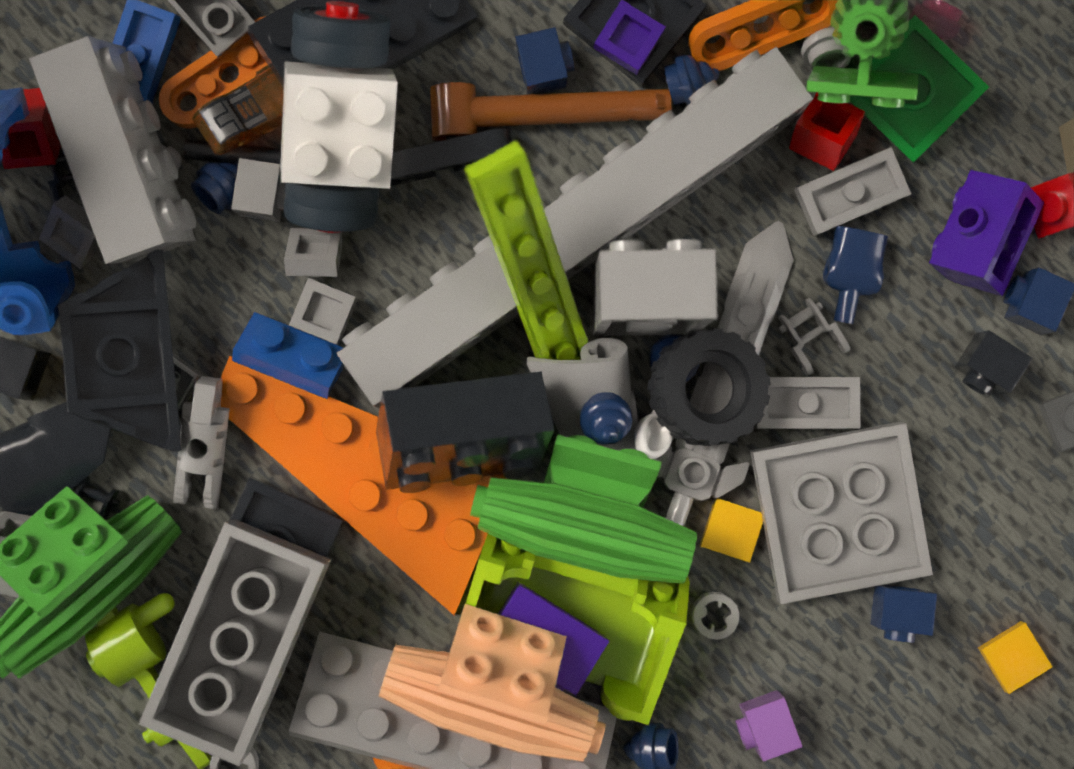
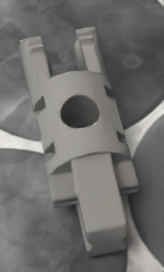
[173,376,230,510]

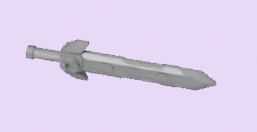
[654,221,794,526]

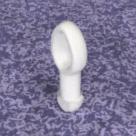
[634,410,673,460]

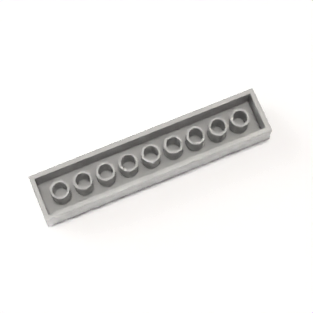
[336,47,813,408]

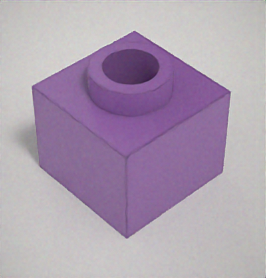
[735,690,803,762]

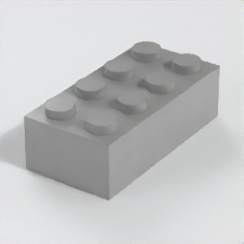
[29,36,196,264]
[592,240,717,336]
[139,519,332,766]

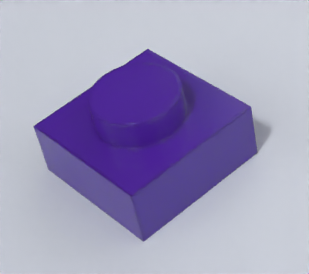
[594,0,666,75]

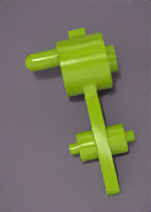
[85,593,212,769]

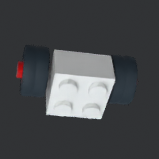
[280,1,398,233]

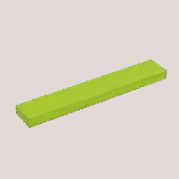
[465,141,588,360]

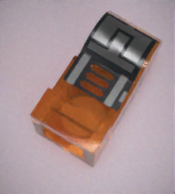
[192,65,284,155]

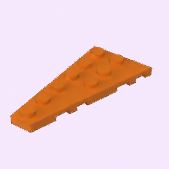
[220,356,507,616]

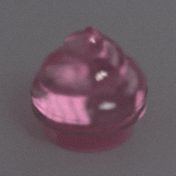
[912,0,964,40]

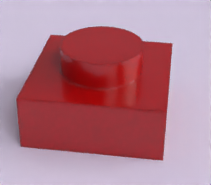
[1031,172,1074,239]

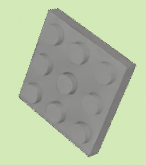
[750,421,933,604]

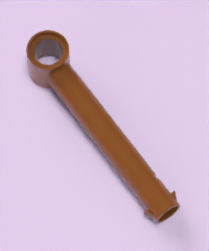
[430,82,671,142]

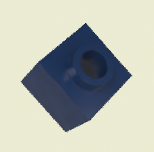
[515,27,575,94]
[1003,267,1074,335]
[870,585,937,643]

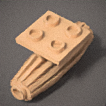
[379,604,606,762]

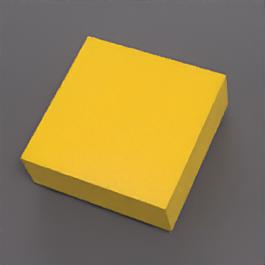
[699,498,763,563]
[978,621,1053,694]

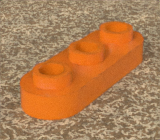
[688,0,838,71]
[159,16,274,129]

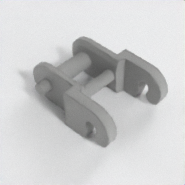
[778,298,850,376]

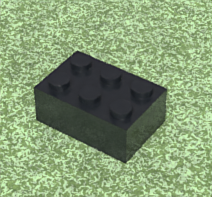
[376,371,554,493]

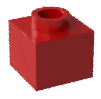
[789,92,865,171]

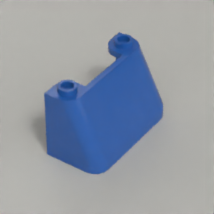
[0,87,75,335]

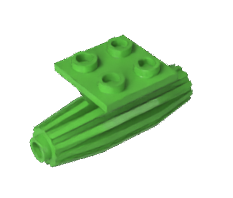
[806,0,918,108]
[470,435,697,583]
[0,486,182,679]

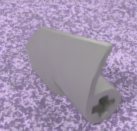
[526,338,638,450]

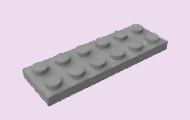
[289,631,617,769]

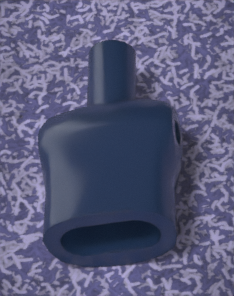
[823,226,889,324]

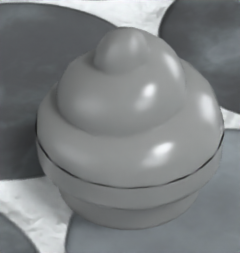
[801,26,851,70]

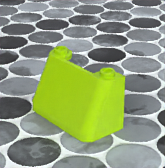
[466,534,690,725]

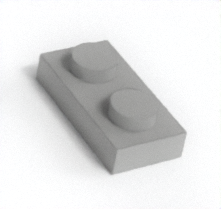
[794,147,911,236]
[755,377,861,429]

